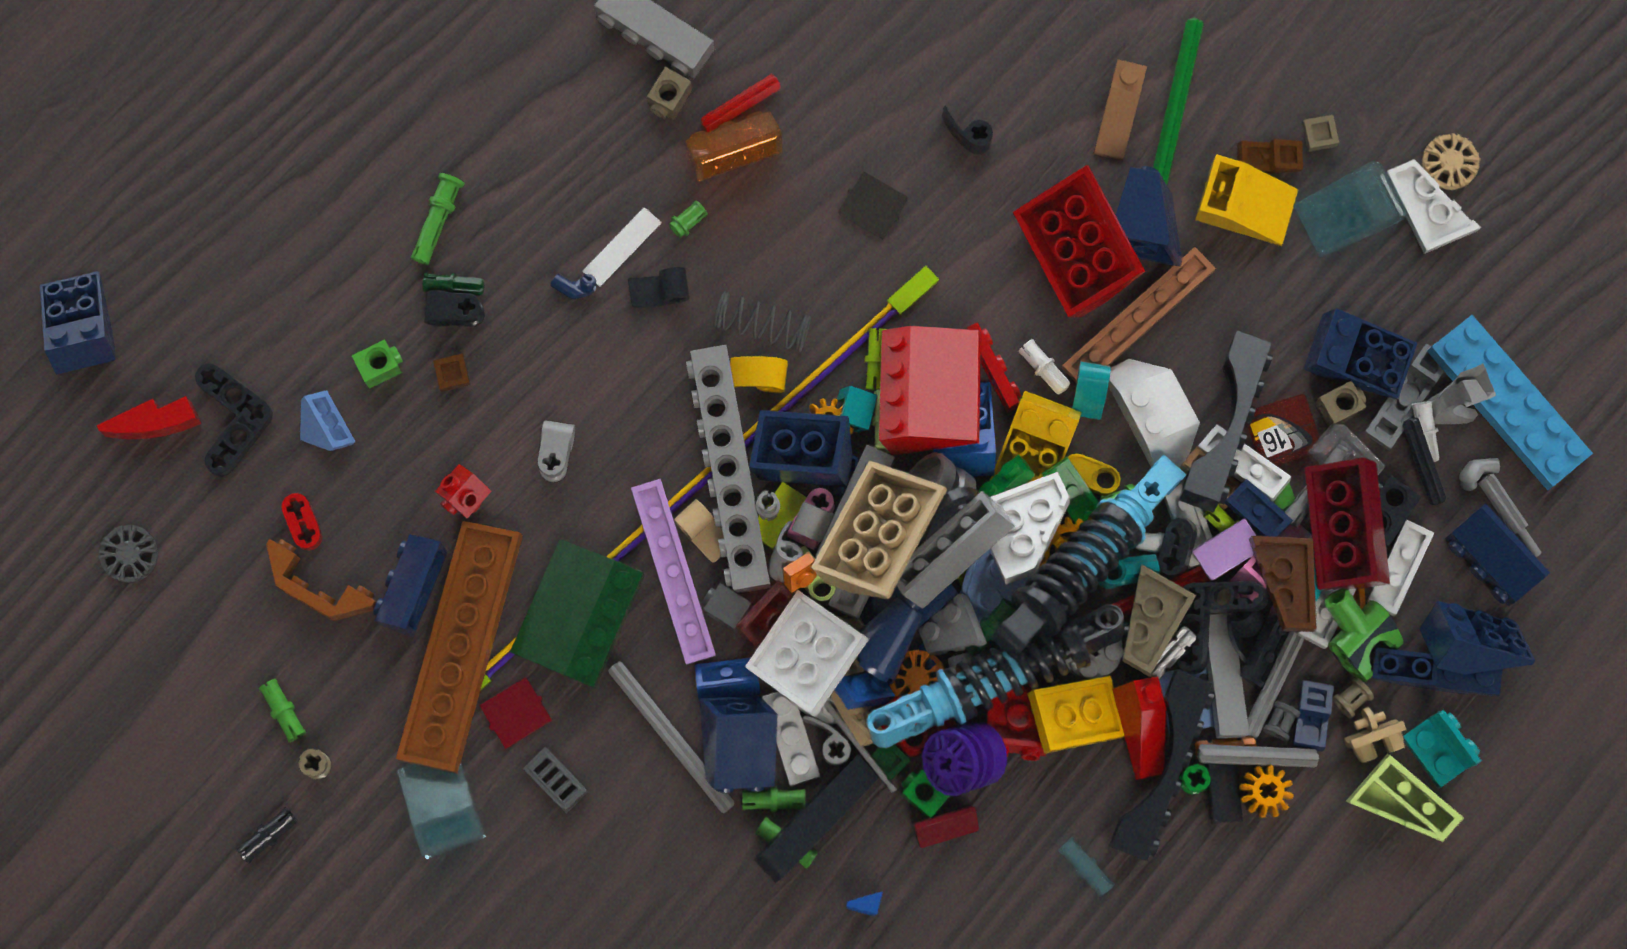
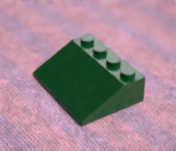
[510,539,645,689]

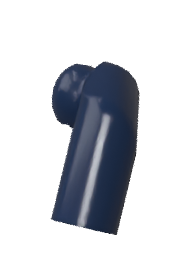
[550,273,597,299]

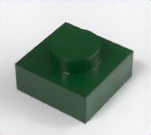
[871,744,911,782]

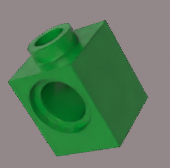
[901,770,950,819]

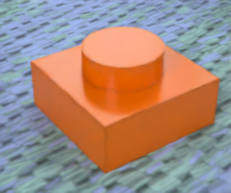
[783,552,817,593]

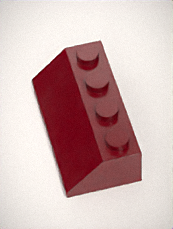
[1305,457,1390,590]

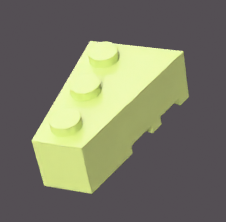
[1346,754,1463,842]

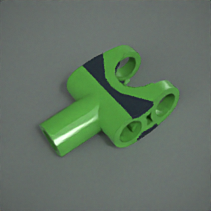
[1325,588,1403,682]

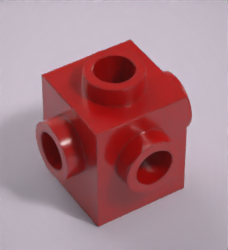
[435,464,492,519]

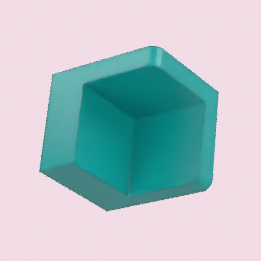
[837,386,878,433]

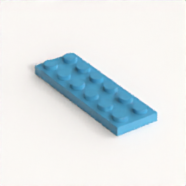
[1427,315,1593,490]

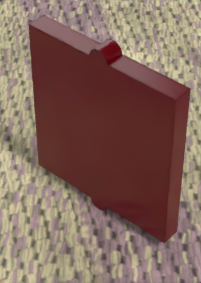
[479,677,552,749]

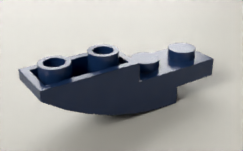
[1373,648,1503,697]

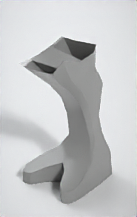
[1425,364,1496,424]

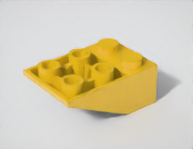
[1195,154,1298,246]
[990,391,1082,483]

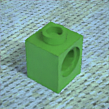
[352,339,403,389]

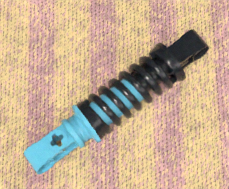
[990,454,1187,659]
[867,604,1125,748]

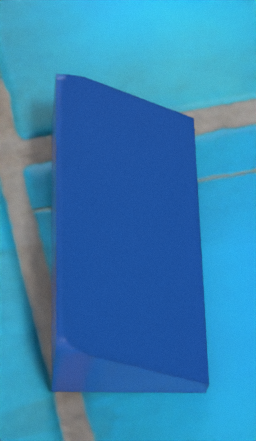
[695,657,760,701]

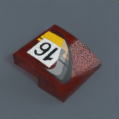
[1247,394,1325,466]

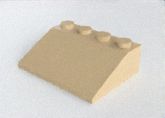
[811,460,947,599]

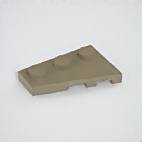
[1122,565,1196,677]

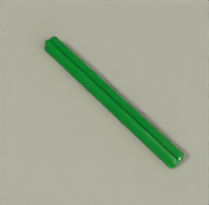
[1153,18,1204,185]

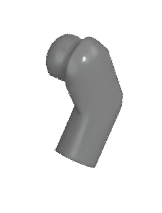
[1459,458,1500,491]

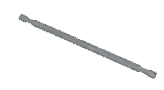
[824,700,896,793]

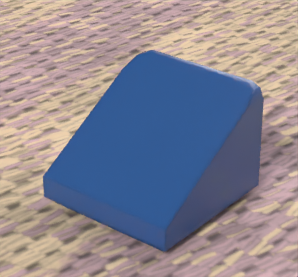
[846,892,883,916]

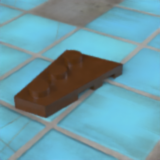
[1249,536,1317,632]

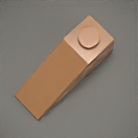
[1094,59,1147,161]

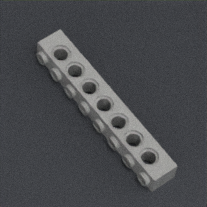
[686,345,771,594]

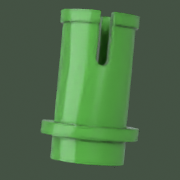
[669,201,708,238]

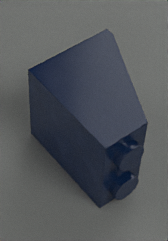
[1116,166,1182,267]
[700,696,778,793]

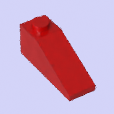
[1112,677,1166,780]

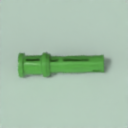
[410,173,465,265]

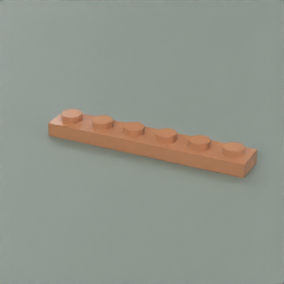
[1061,247,1216,383]

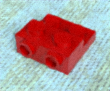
[986,686,1047,761]

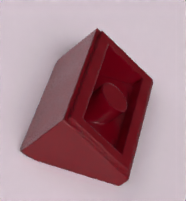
[913,805,979,848]

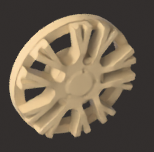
[1422,133,1480,190]

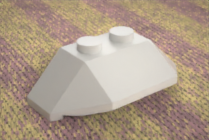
[1109,359,1200,467]

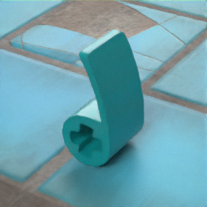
[1072,361,1111,419]

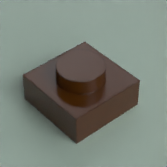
[433,353,471,392]

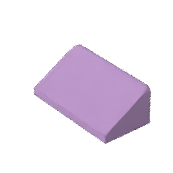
[1192,518,1256,580]

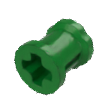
[1179,764,1211,795]

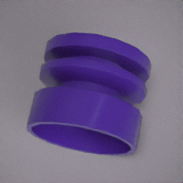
[922,721,1007,796]

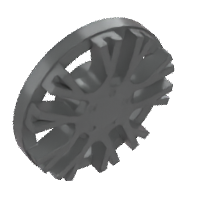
[99,525,158,583]

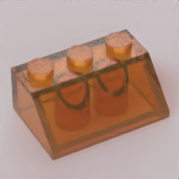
[685,111,783,182]

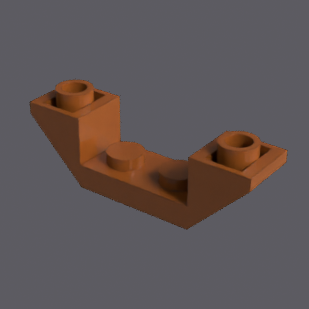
[266,539,377,621]

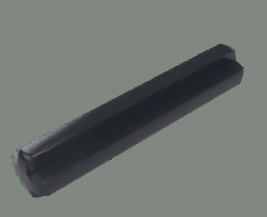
[1402,417,1446,505]

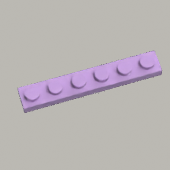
[631,479,716,665]

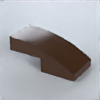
[1237,139,1303,173]

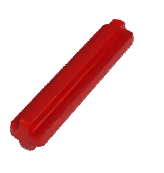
[700,74,780,133]

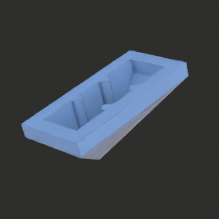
[300,390,355,451]

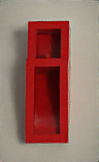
[96,396,202,439]

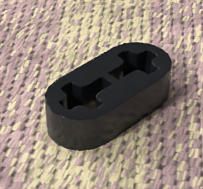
[1158,518,1197,576]

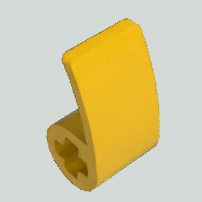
[730,356,788,393]

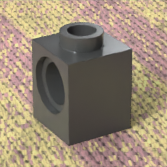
[702,583,752,633]

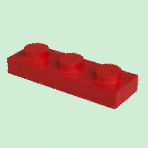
[966,322,1021,413]

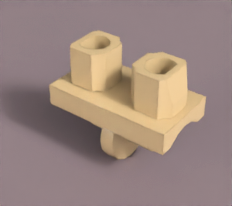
[1343,707,1406,763]

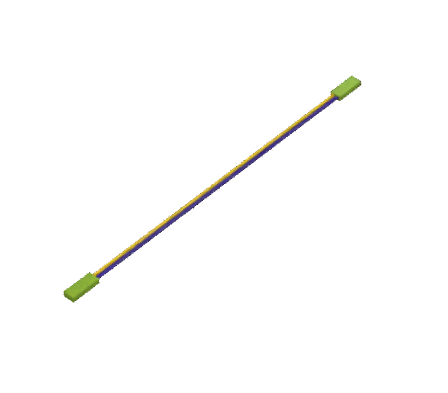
[480,266,939,691]

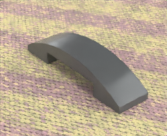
[1364,343,1444,451]

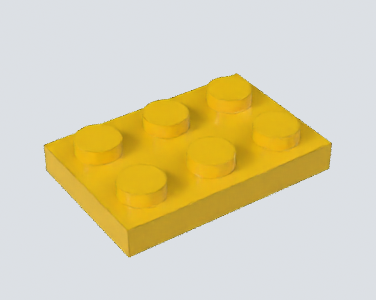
[1028,676,1125,754]

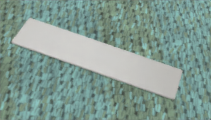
[583,208,661,286]

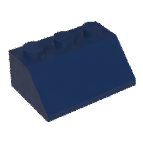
[749,410,852,487]
[1445,503,1550,606]
[373,534,448,638]

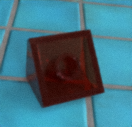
[736,581,793,650]

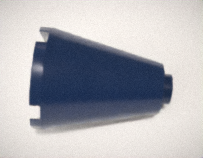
[856,596,923,684]

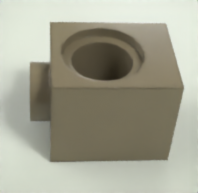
[647,67,692,120]
[1314,381,1366,430]

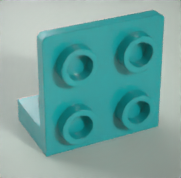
[1403,710,1481,788]

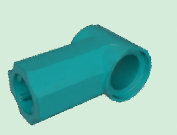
[1098,554,1160,589]

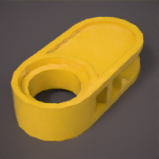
[1068,453,1121,496]

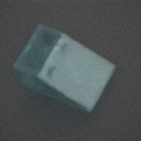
[1294,161,1408,258]
[397,763,486,859]

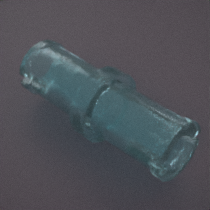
[1058,837,1115,898]

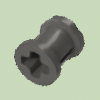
[1262,701,1301,741]

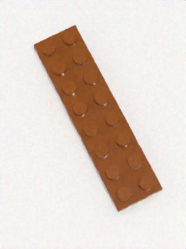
[396,521,523,774]

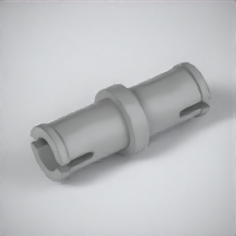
[756,491,780,521]

